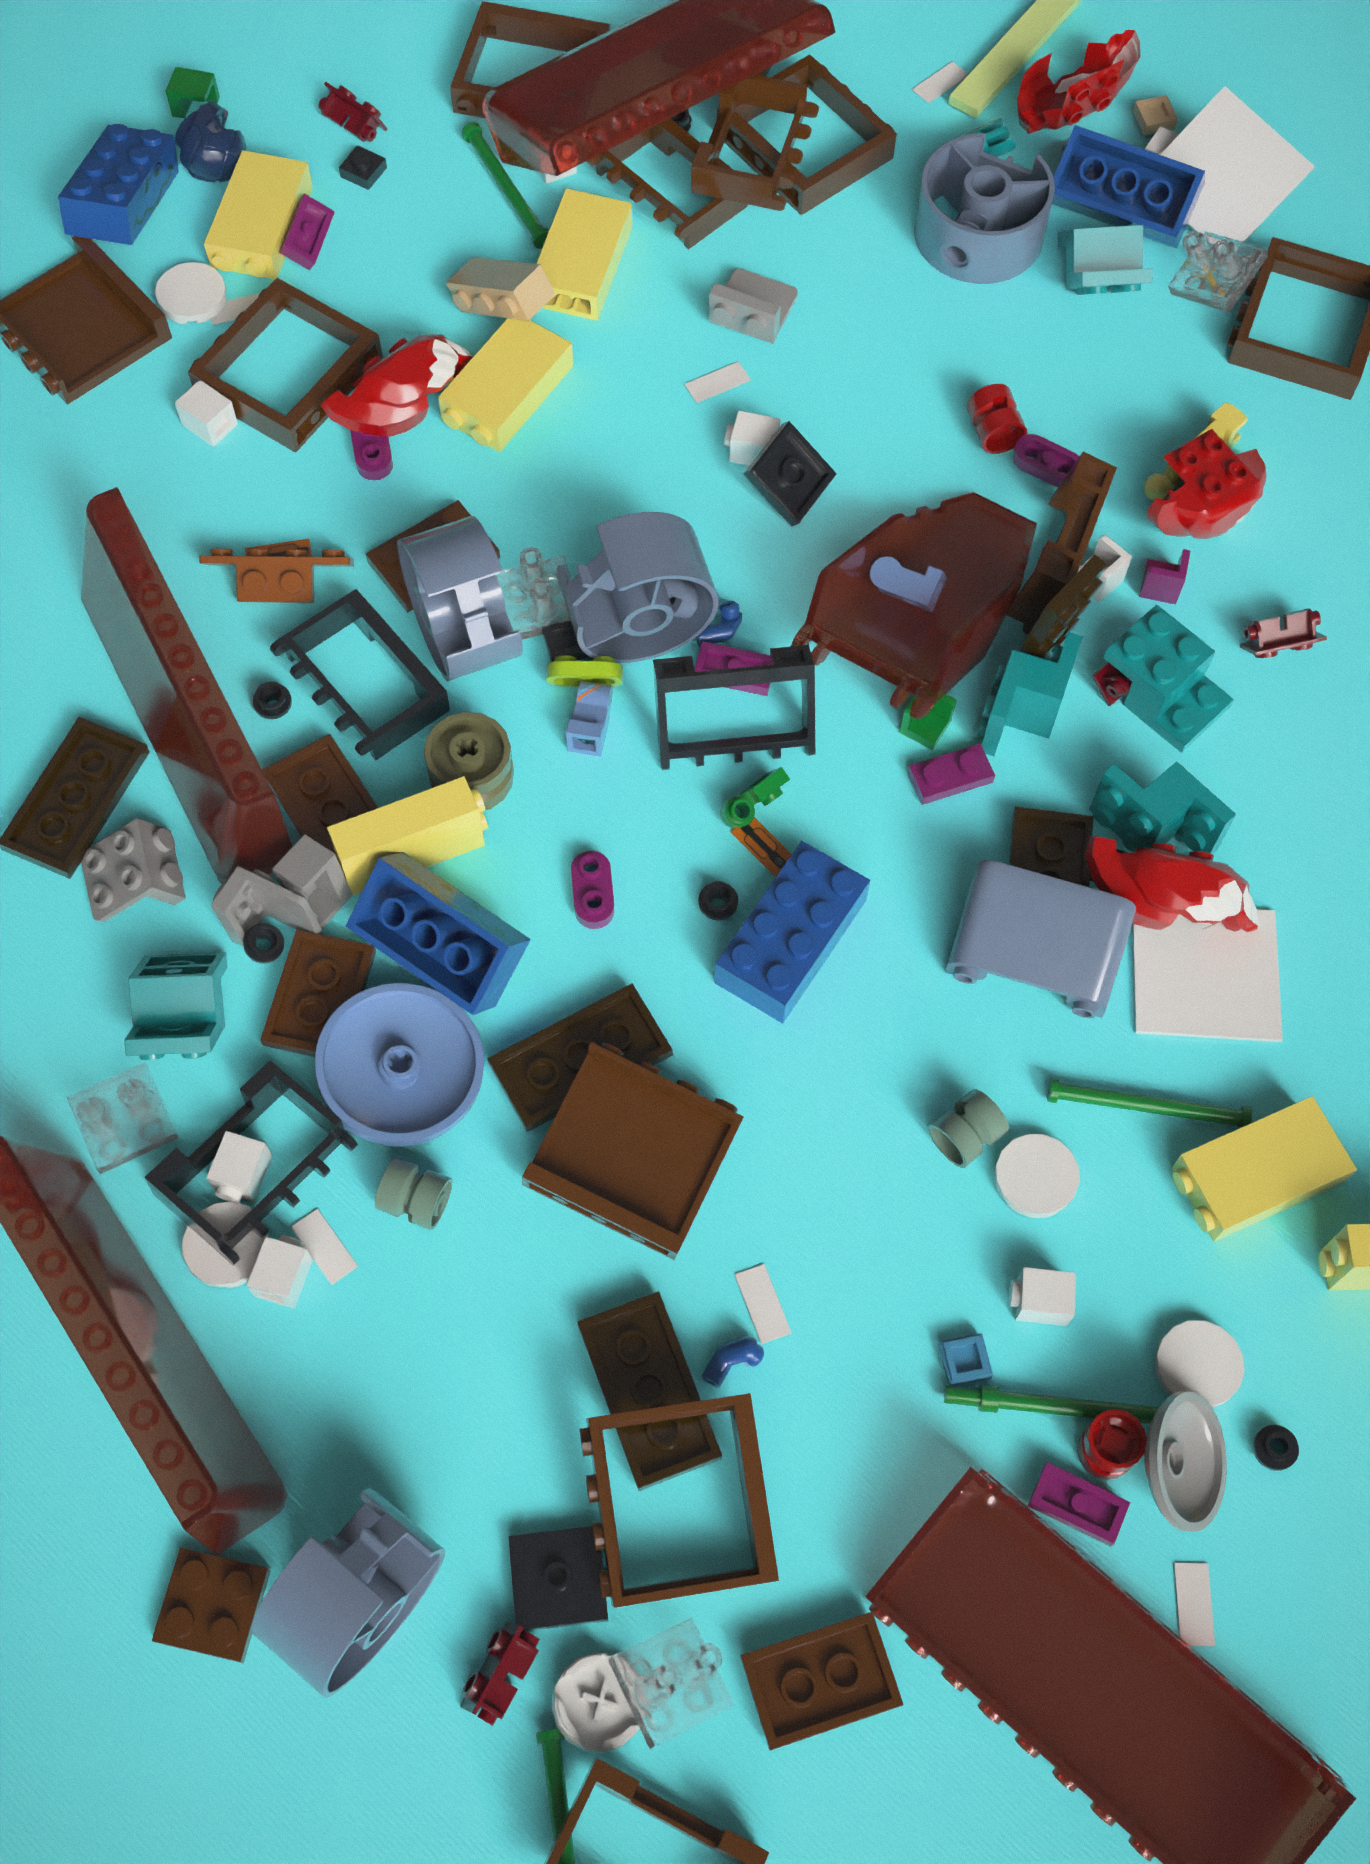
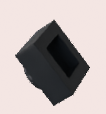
[339,145,387,190]
[542,620,589,662]

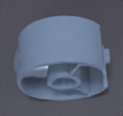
[914,133,1055,284]
[557,512,719,663]
[397,516,523,682]
[251,1488,446,1698]

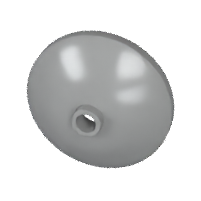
[1144,1391,1227,1532]

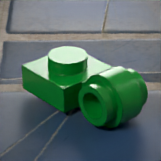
[720,767,791,829]

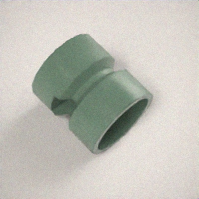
[928,1089,1009,1168]
[374,1157,453,1230]

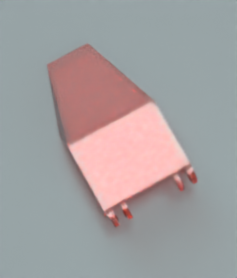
[791,492,1037,720]

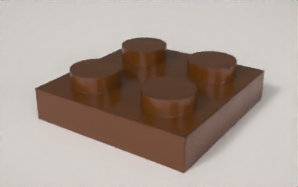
[151,1548,271,1664]

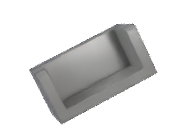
[272,834,353,928]

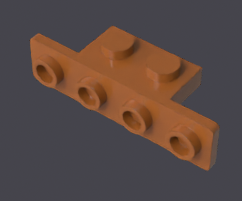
[199,549,354,603]

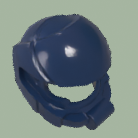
[175,101,246,183]

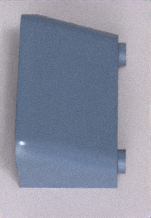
[945,860,1136,1019]

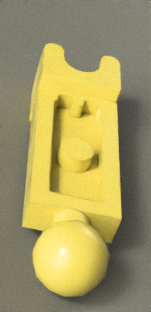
[1144,402,1248,501]

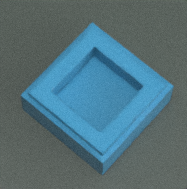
[938,1333,993,1386]

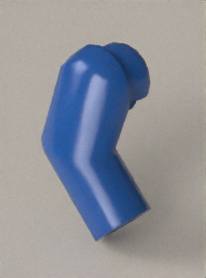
[696,601,742,647]
[701,1336,764,1388]

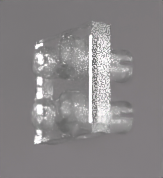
[1168,231,1268,312]
[496,547,572,640]
[66,1062,179,1174]
[608,1618,735,1749]

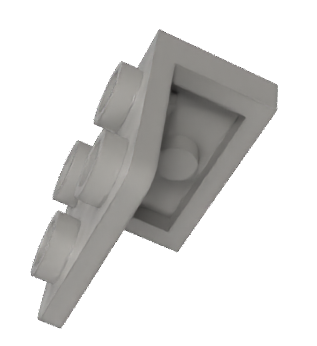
[709,268,798,344]
[81,818,186,922]
[211,866,323,946]

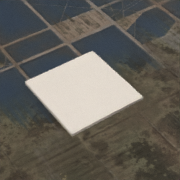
[1160,86,1315,260]
[1132,909,1283,1042]

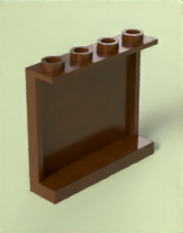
[0,236,172,405]
[522,1042,744,1261]

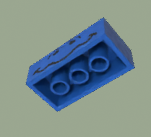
[58,124,179,245]
[1052,125,1205,249]
[714,841,871,1024]
[345,852,531,1015]

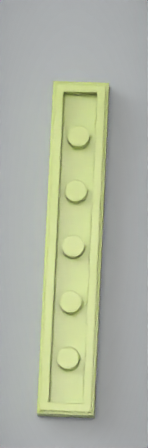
[948,0,1081,119]

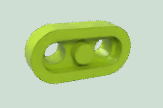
[546,656,623,687]

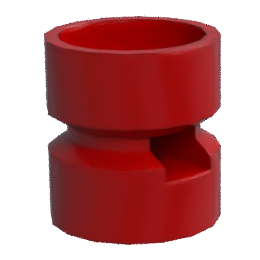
[966,384,1027,454]
[1077,1409,1147,1480]

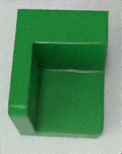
[165,67,220,119]
[899,682,957,750]

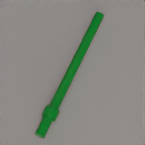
[944,1384,1159,1424]

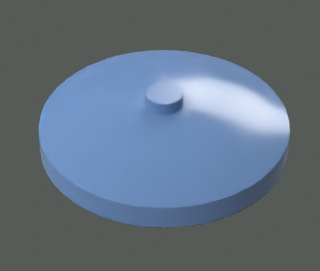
[315,983,484,1146]

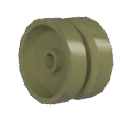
[424,712,514,811]

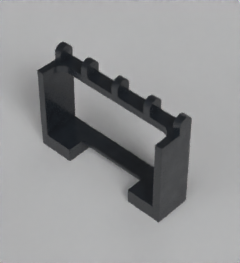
[270,589,450,761]
[653,645,816,770]
[144,1061,358,1265]

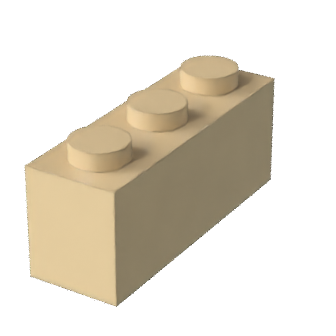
[446,257,556,321]

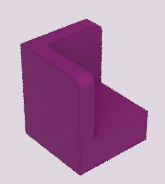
[1139,549,1191,605]

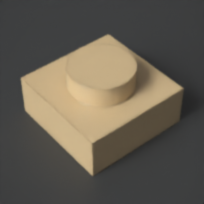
[1133,95,1178,136]

